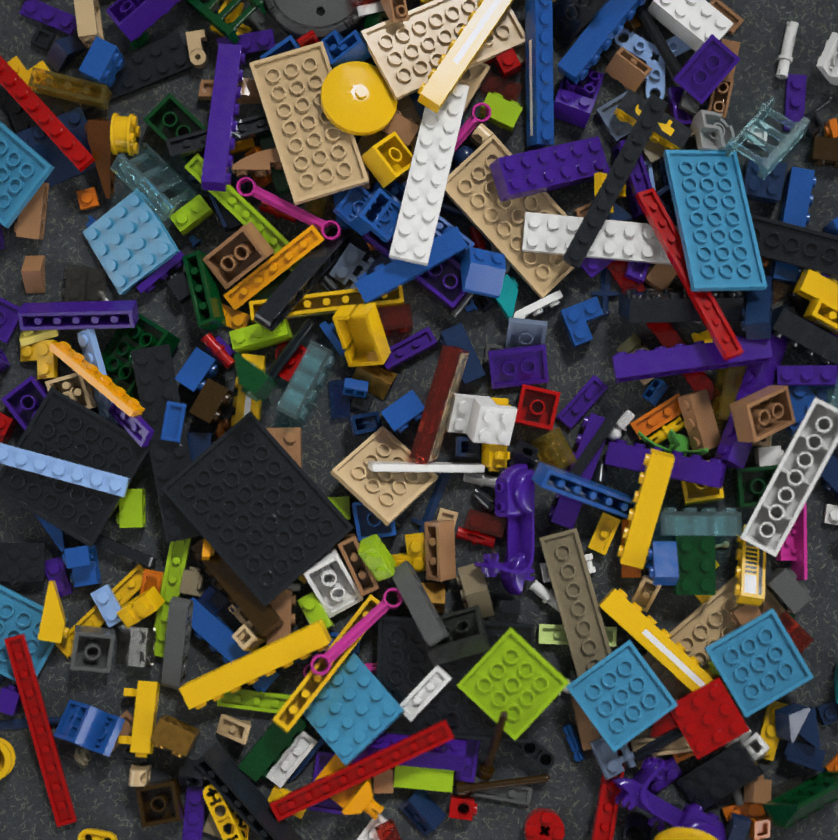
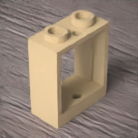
[74,0,104,49]

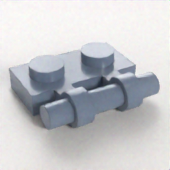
[329,242,377,289]
[589,736,636,779]

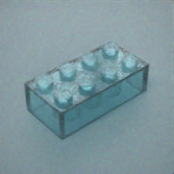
[276,340,335,422]
[658,508,742,537]

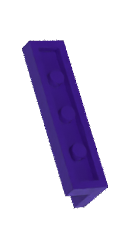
[611,140,652,220]

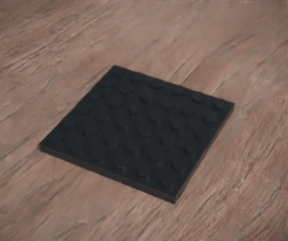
[0,387,151,547]

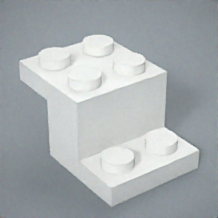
[816,32,838,86]
[446,393,518,445]

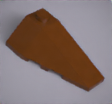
[85,119,117,199]

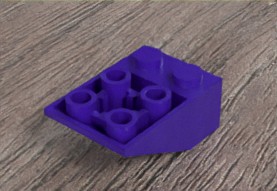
[554,69,604,129]

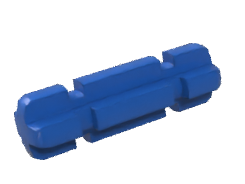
[563,723,585,762]

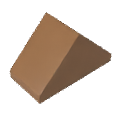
[21,255,46,294]

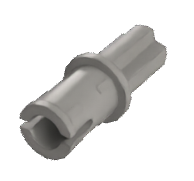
[463,472,498,488]

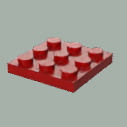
[670,677,750,760]

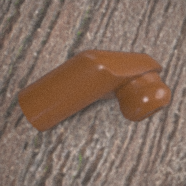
[215,418,231,439]

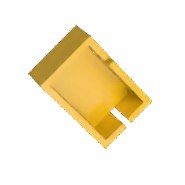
[332,303,391,367]

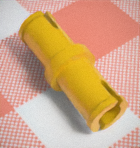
[648,416,685,445]

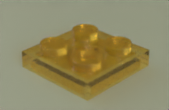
[529,427,577,470]

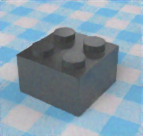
[765,568,812,614]
[70,625,115,673]

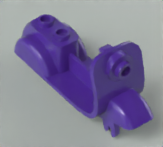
[474,463,535,595]
[612,756,726,840]

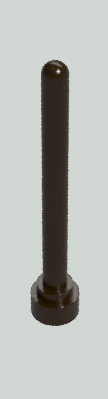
[478,711,508,780]
[456,774,550,797]

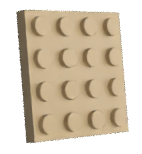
[330,426,439,526]

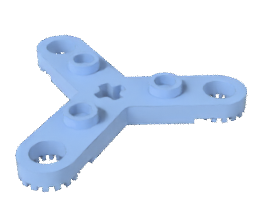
[613,28,692,100]

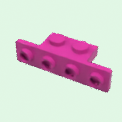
[776,503,808,580]

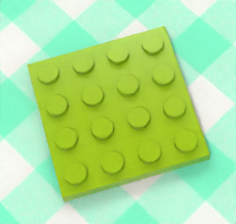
[457,627,569,740]

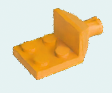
[314,753,384,820]

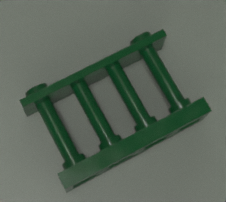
[185,0,267,45]

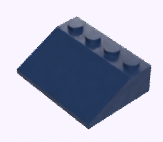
[16,107,96,188]

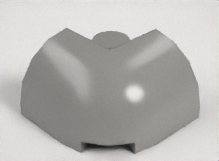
[690,110,737,150]

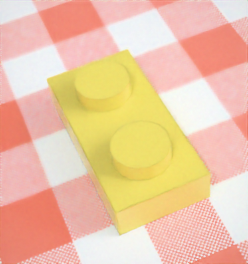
[19,330,59,346]

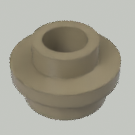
[74,747,91,766]

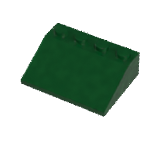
[102,314,181,403]
[764,771,838,829]

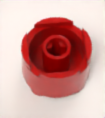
[524,808,565,840]

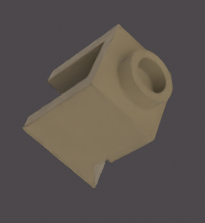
[179,566,204,597]

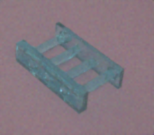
[725,97,810,180]
[110,142,199,221]

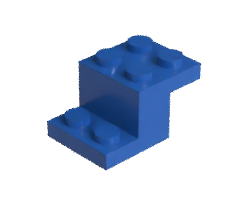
[333,186,401,243]
[53,699,125,757]

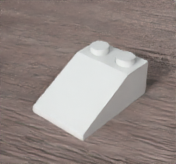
[303,546,364,618]

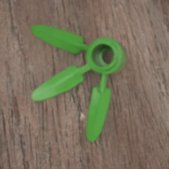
[638,429,709,457]

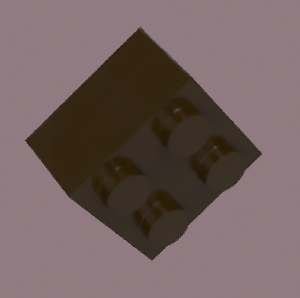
[189,378,233,426]
[135,777,184,828]

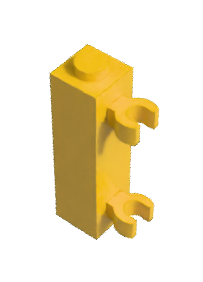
[481,397,511,472]
[118,681,160,758]

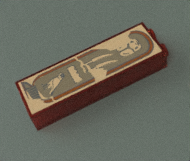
[410,345,470,464]

